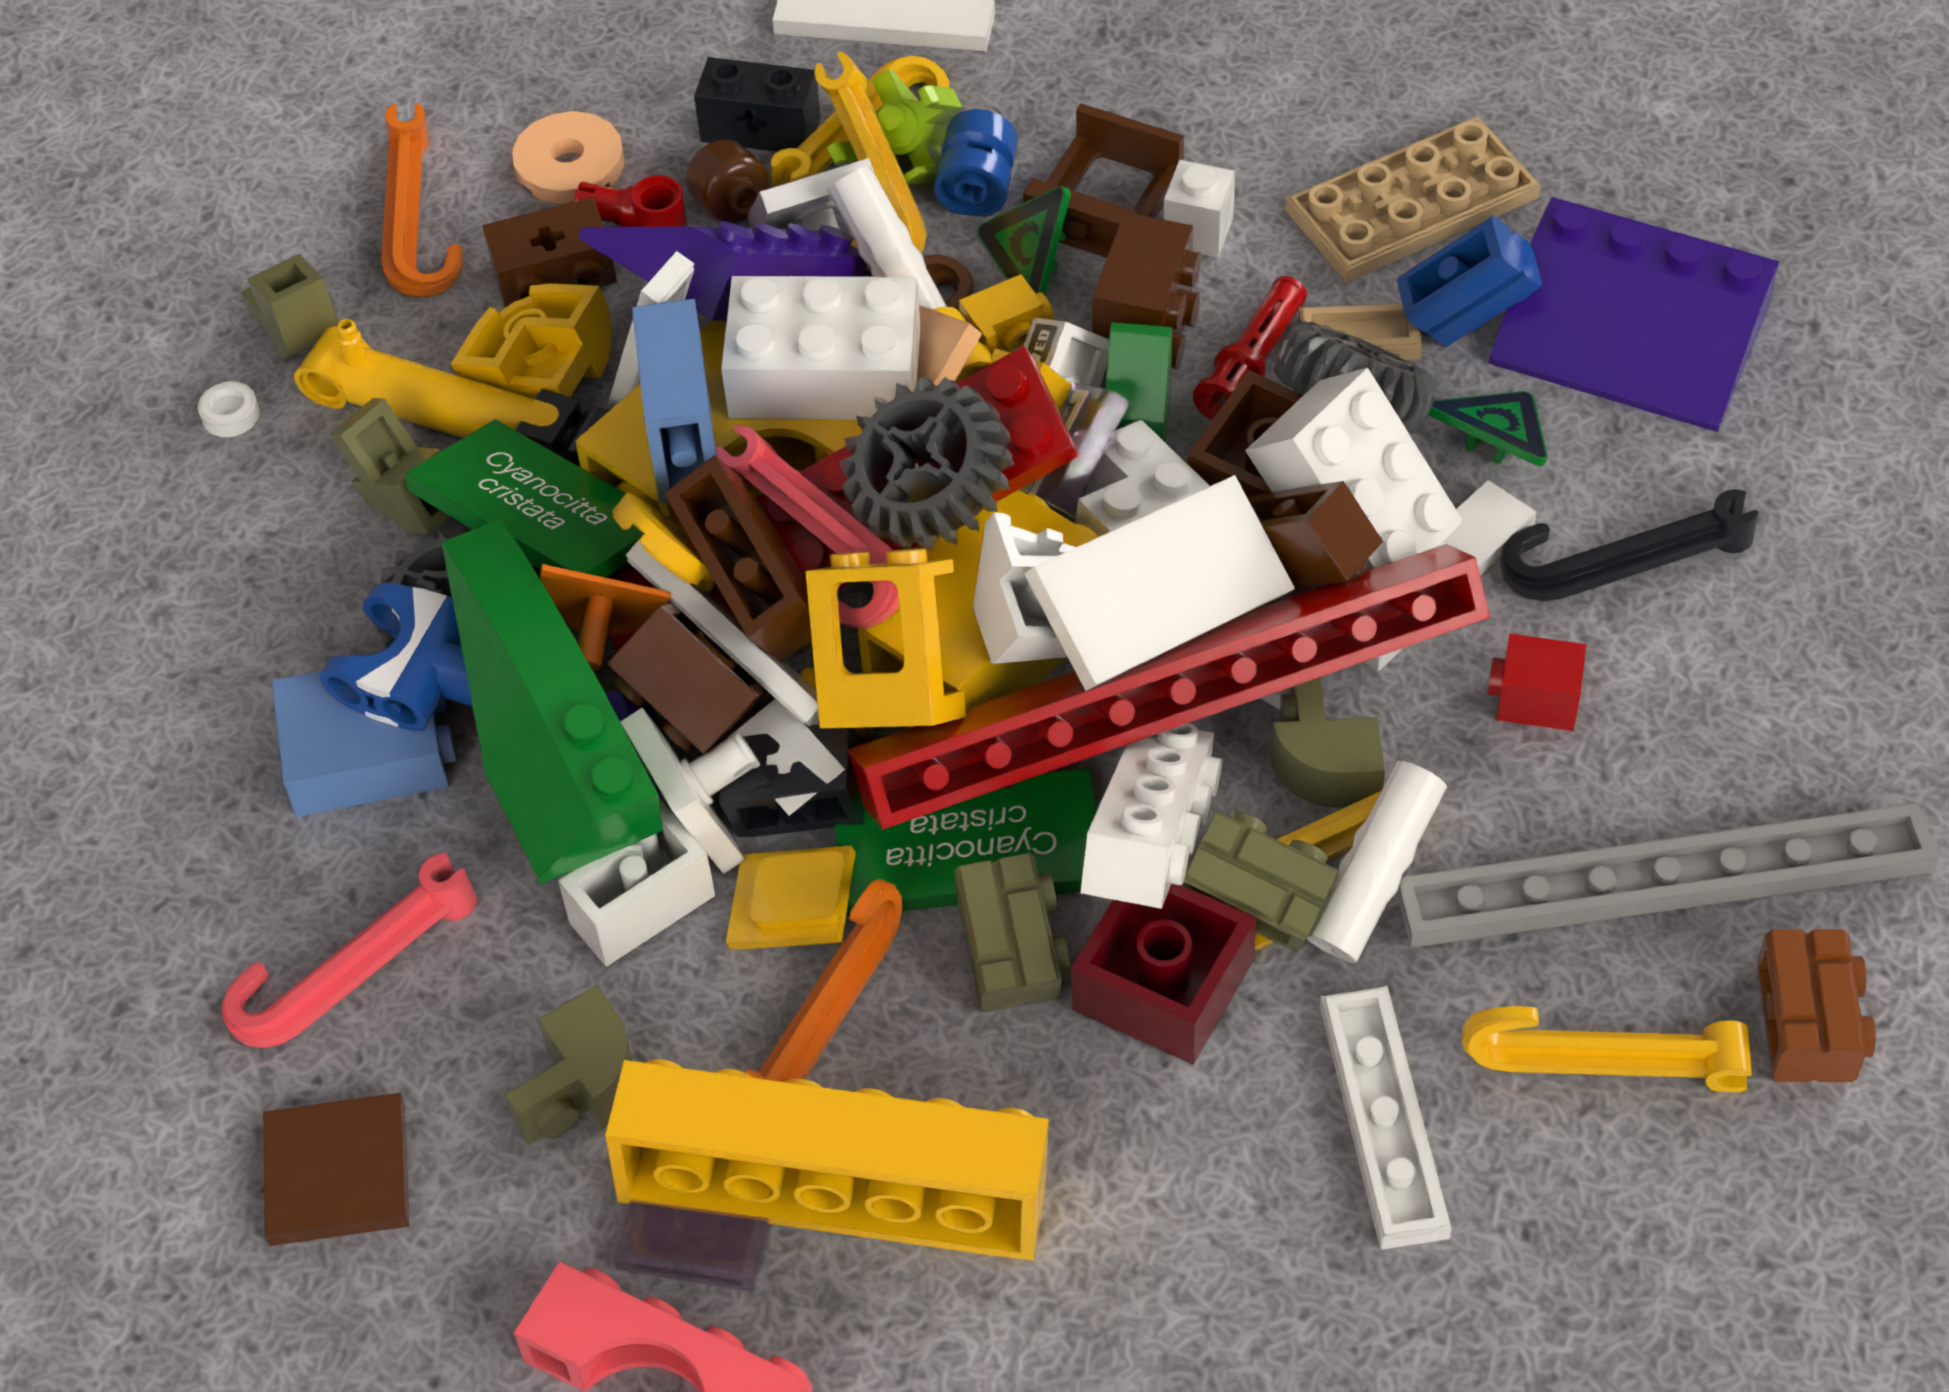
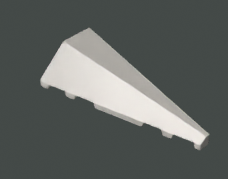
[973,513,1258,664]

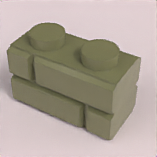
[1182,810,1339,953]
[955,853,1071,1013]

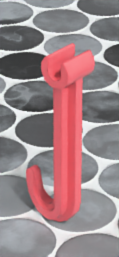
[716,425,899,629]
[222,853,478,1048]

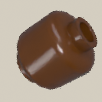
[686,139,769,224]

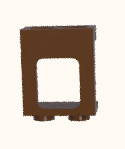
[1023,103,1184,258]

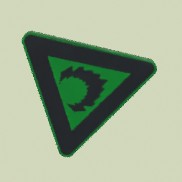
[978,186,1071,295]
[1428,391,1548,466]

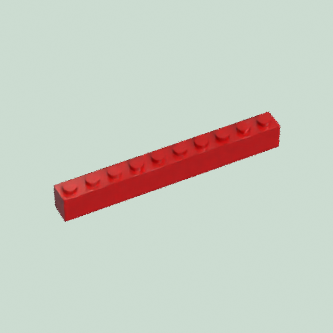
[847,544,1490,830]

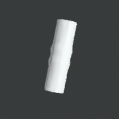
[827,165,947,309]
[1307,761,1447,963]

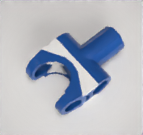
[320,583,473,731]

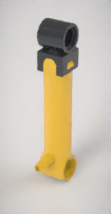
[294,319,610,467]

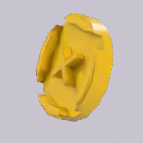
[612,492,717,593]

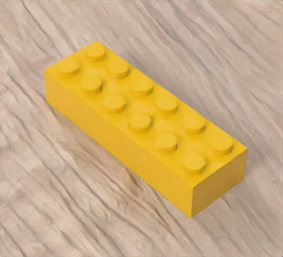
[605,1059,1049,1261]

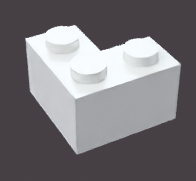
[1075,420,1210,537]
[558,799,715,967]

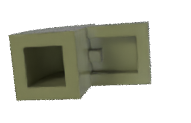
[241,254,338,360]
[329,398,450,534]
[1271,677,1385,808]
[505,985,633,1145]

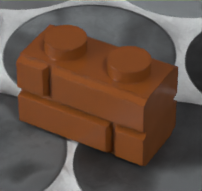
[1757,929,1876,1082]

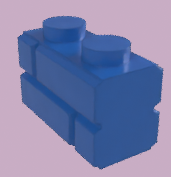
[1396,216,1543,347]

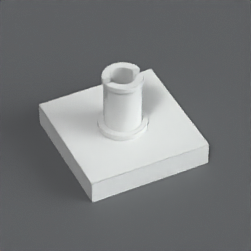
[747,158,873,230]
[620,708,760,874]

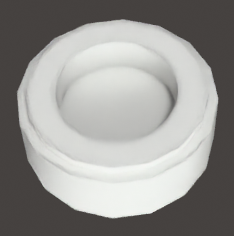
[197,381,260,437]

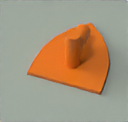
[539,564,671,671]

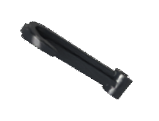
[1500,489,1759,601]

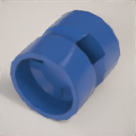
[934,109,1018,217]

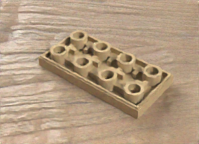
[1285,116,1541,283]

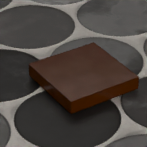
[263,1093,410,1246]

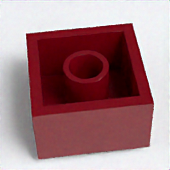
[1071,884,1257,1065]

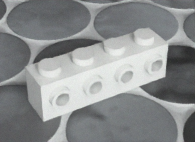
[1081,723,1222,909]

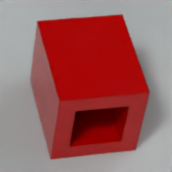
[1487,633,1587,731]

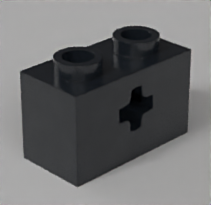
[694,57,821,152]
[719,726,865,837]

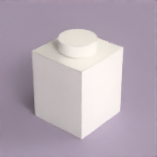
[1164,160,1235,258]

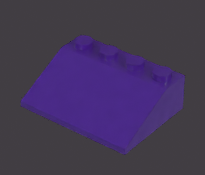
[1488,197,1780,432]
[578,221,867,321]

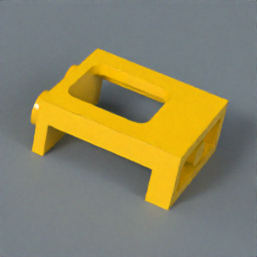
[805,548,966,728]

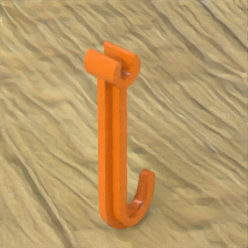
[381,103,463,297]
[744,879,902,1082]

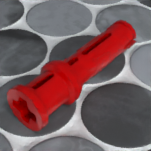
[1193,276,1307,420]

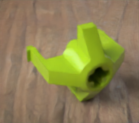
[827,69,962,185]

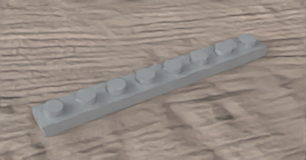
[1396,803,1939,948]

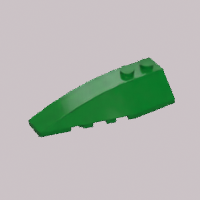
[442,518,663,885]

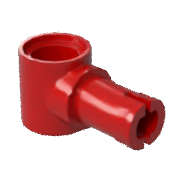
[573,175,688,227]

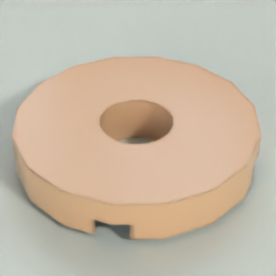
[512,111,625,205]

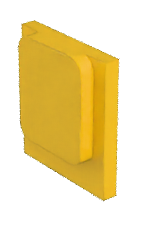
[726,845,856,950]

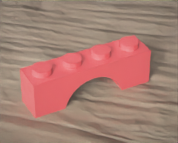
[514,1261,813,1392]

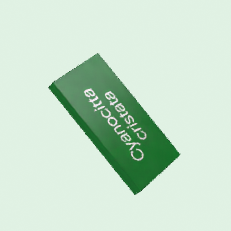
[405,419,670,578]
[835,768,1096,917]

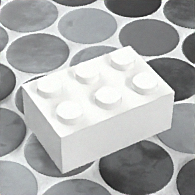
[721,276,920,420]
[1245,368,1463,572]

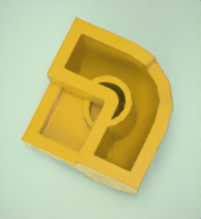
[451,283,612,399]

